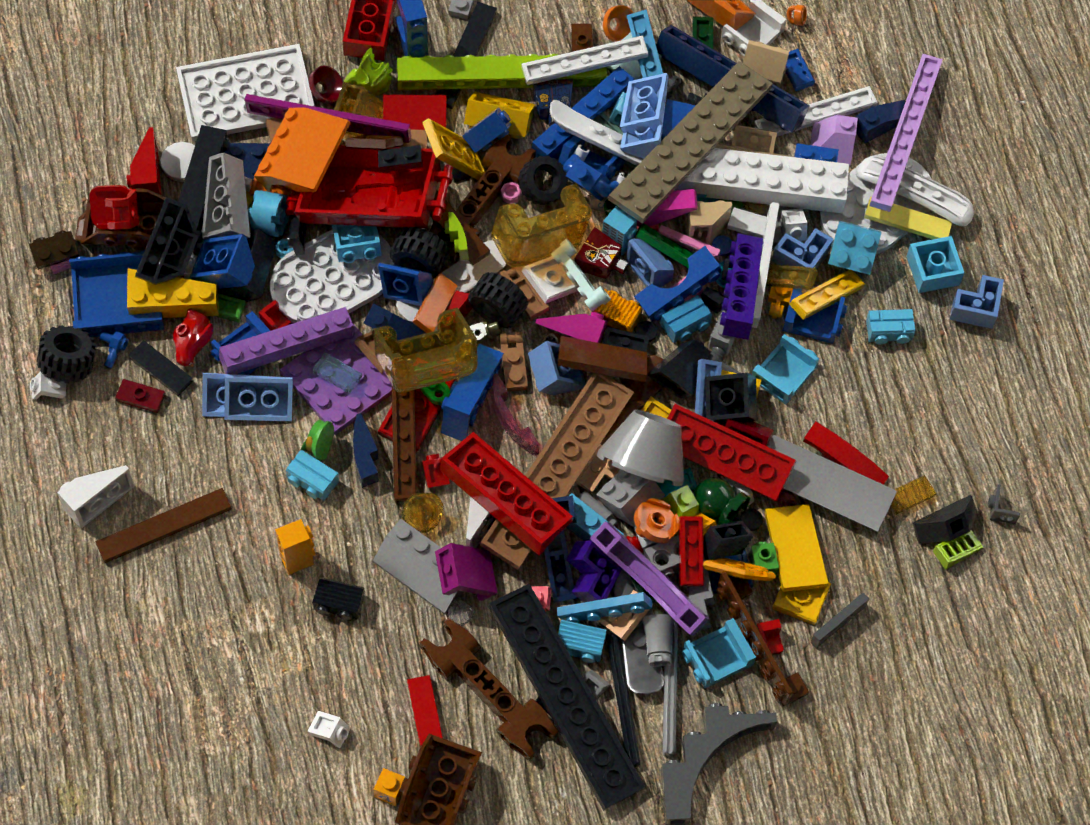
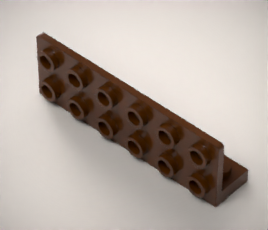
[716,572,809,706]

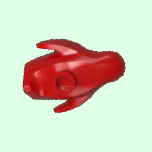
[173,309,213,367]

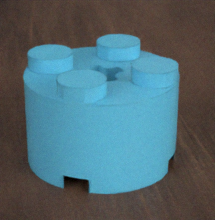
[248,190,289,237]

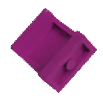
[435,543,498,601]

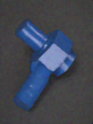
[100,331,129,369]

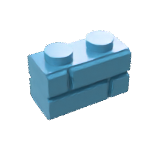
[660,295,712,343]

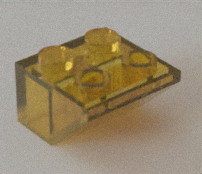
[334,82,383,136]

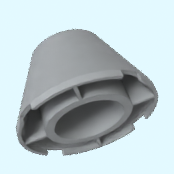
[597,410,684,486]

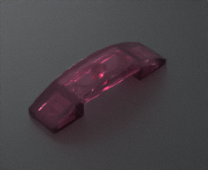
[492,373,539,456]

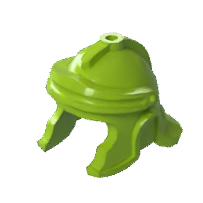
[343,47,393,96]

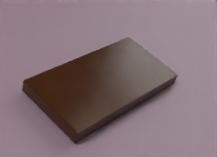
[558,336,647,382]

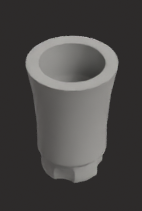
[642,614,674,667]

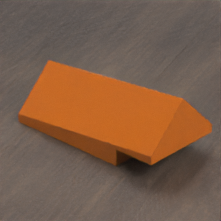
[687,0,756,30]

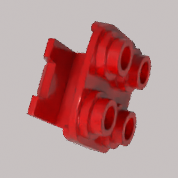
[89,185,139,229]

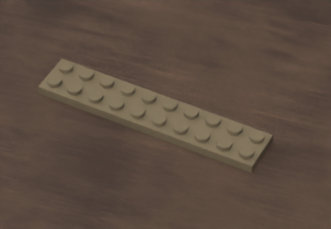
[608,61,773,224]

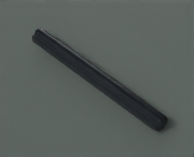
[606,633,640,767]

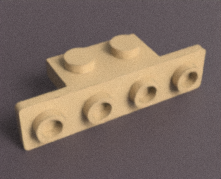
[715,125,793,157]

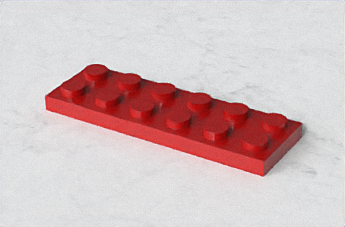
[667,404,797,502]

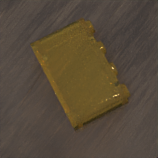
[491,183,592,267]
[374,308,478,393]

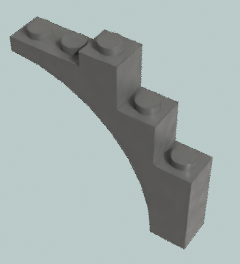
[661,703,777,825]

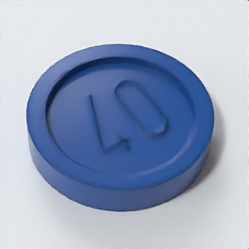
[712,235,732,256]

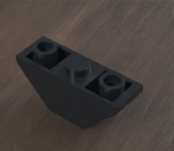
[912,495,978,543]

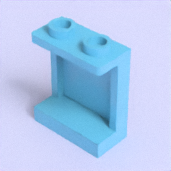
[752,334,819,405]
[682,618,756,688]

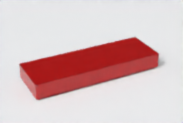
[679,516,704,586]
[407,675,443,748]

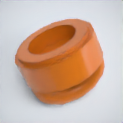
[787,5,807,26]

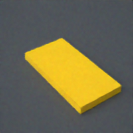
[422,118,485,180]
[764,504,828,592]

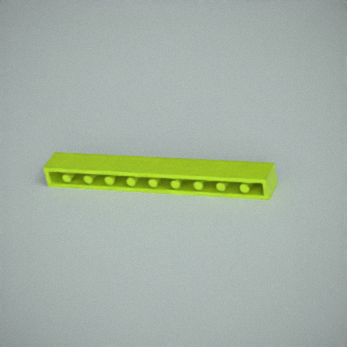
[397,54,607,90]

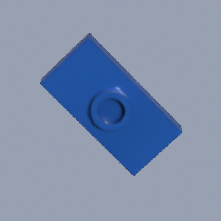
[785,49,815,91]

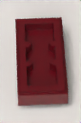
[115,379,166,413]

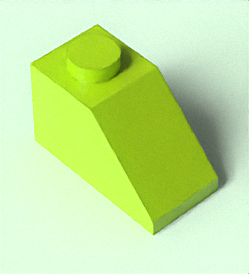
[662,485,699,535]

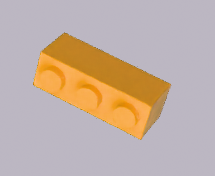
[275,519,316,575]

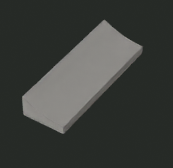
[768,435,897,532]

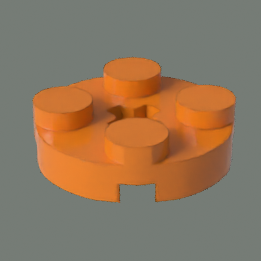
[634,498,679,544]

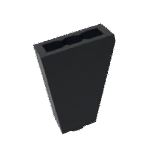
[648,340,711,399]

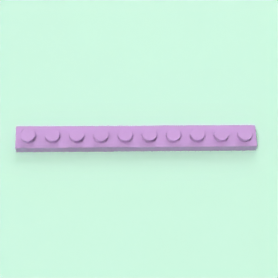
[870,54,943,212]

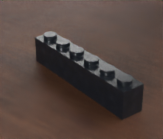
[178,125,230,250]

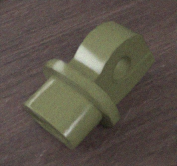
[466,322,502,343]

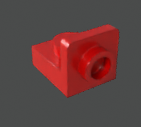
[421,453,450,488]

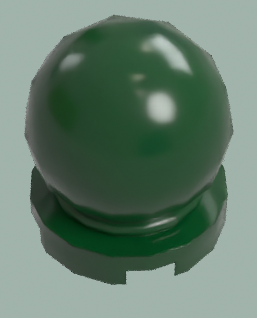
[693,478,751,525]

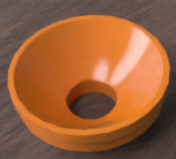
[603,5,634,42]

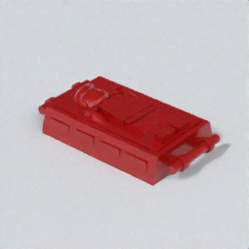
[286,145,453,228]

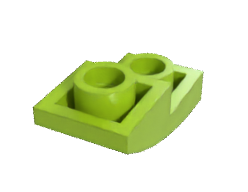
[445,212,469,261]

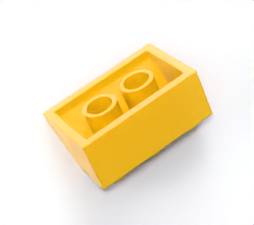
[464,91,536,139]

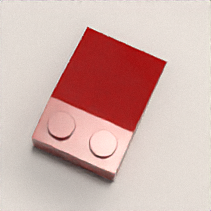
[126,127,161,195]

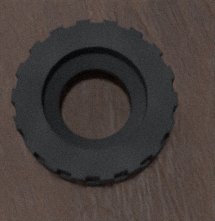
[518,156,568,205]

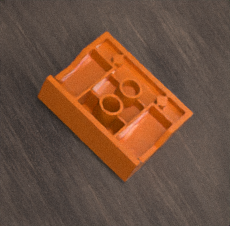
[254,107,350,192]

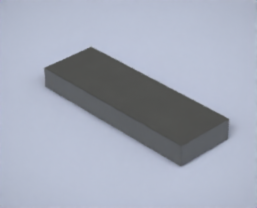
[811,593,869,649]

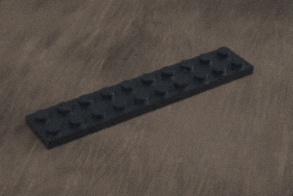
[488,584,645,811]

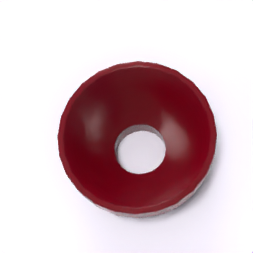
[309,65,344,104]

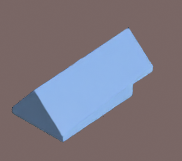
[620,73,669,159]
[202,373,293,421]

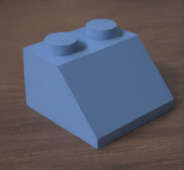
[626,239,674,288]
[528,341,586,395]

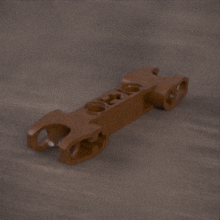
[430,135,536,263]
[420,618,558,761]

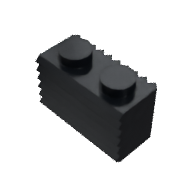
[703,520,753,560]
[312,577,365,621]

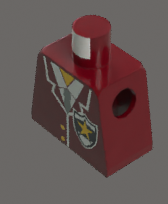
[574,227,629,279]

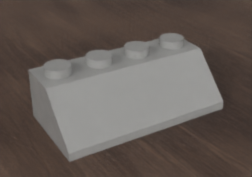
[373,519,464,615]

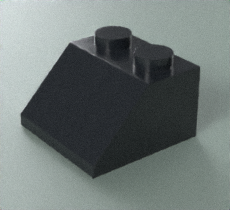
[705,373,758,422]

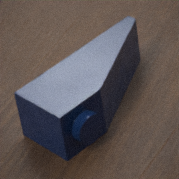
[856,100,906,144]
[364,303,435,354]
[544,529,576,602]

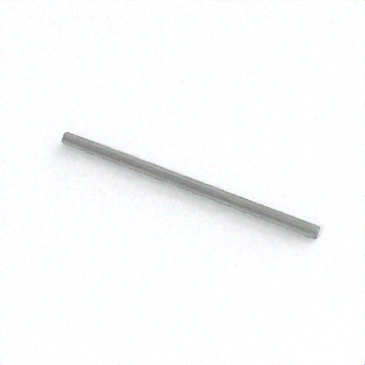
[663,534,679,756]

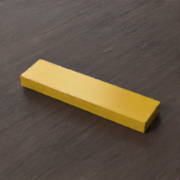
[789,270,865,320]

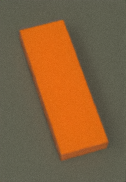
[413,273,458,335]

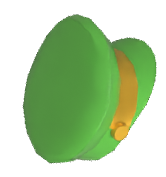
[301,420,334,461]

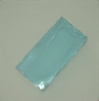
[312,352,362,394]

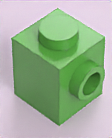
[749,542,779,576]

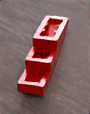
[803,421,889,485]

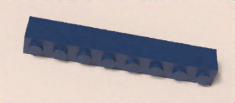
[656,25,810,133]

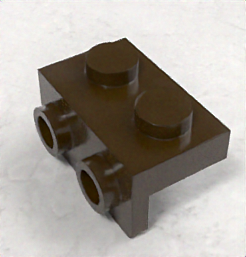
[29,231,80,270]

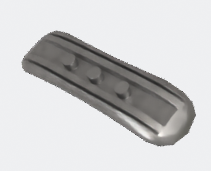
[613,568,664,694]

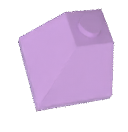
[810,115,858,167]

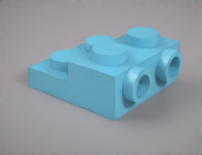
[332,225,382,263]

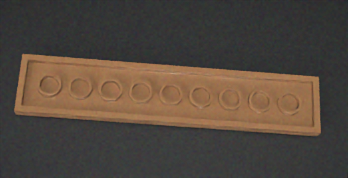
[479,373,634,570]

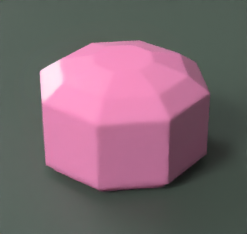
[500,182,522,204]

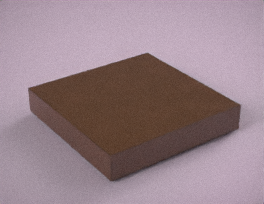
[346,135,403,149]

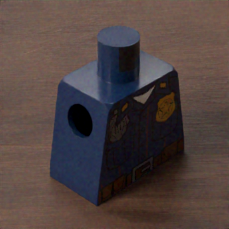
[533,79,573,126]

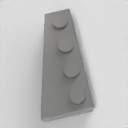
[202,153,250,239]

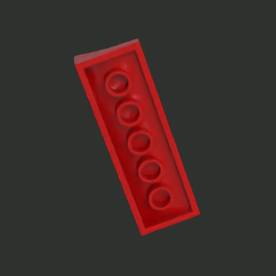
[440,432,573,556]

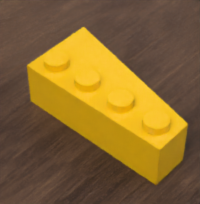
[127,268,219,318]

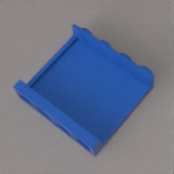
[69,250,165,337]

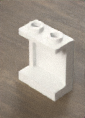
[721,0,787,57]

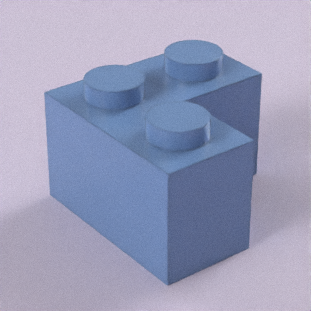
[772,228,834,282]
[950,275,1004,329]

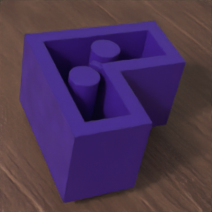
[566,540,622,603]

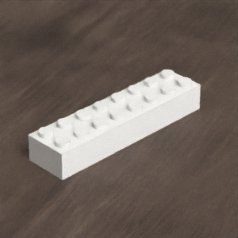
[674,148,849,214]

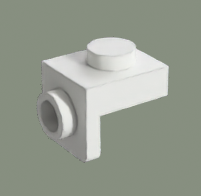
[30,371,66,400]

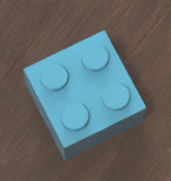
[828,221,881,275]
[906,236,964,293]

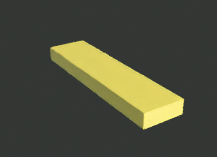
[864,197,952,239]

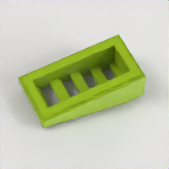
[933,530,983,570]

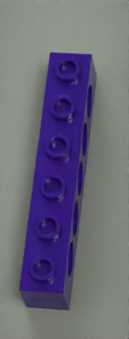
[720,233,763,340]

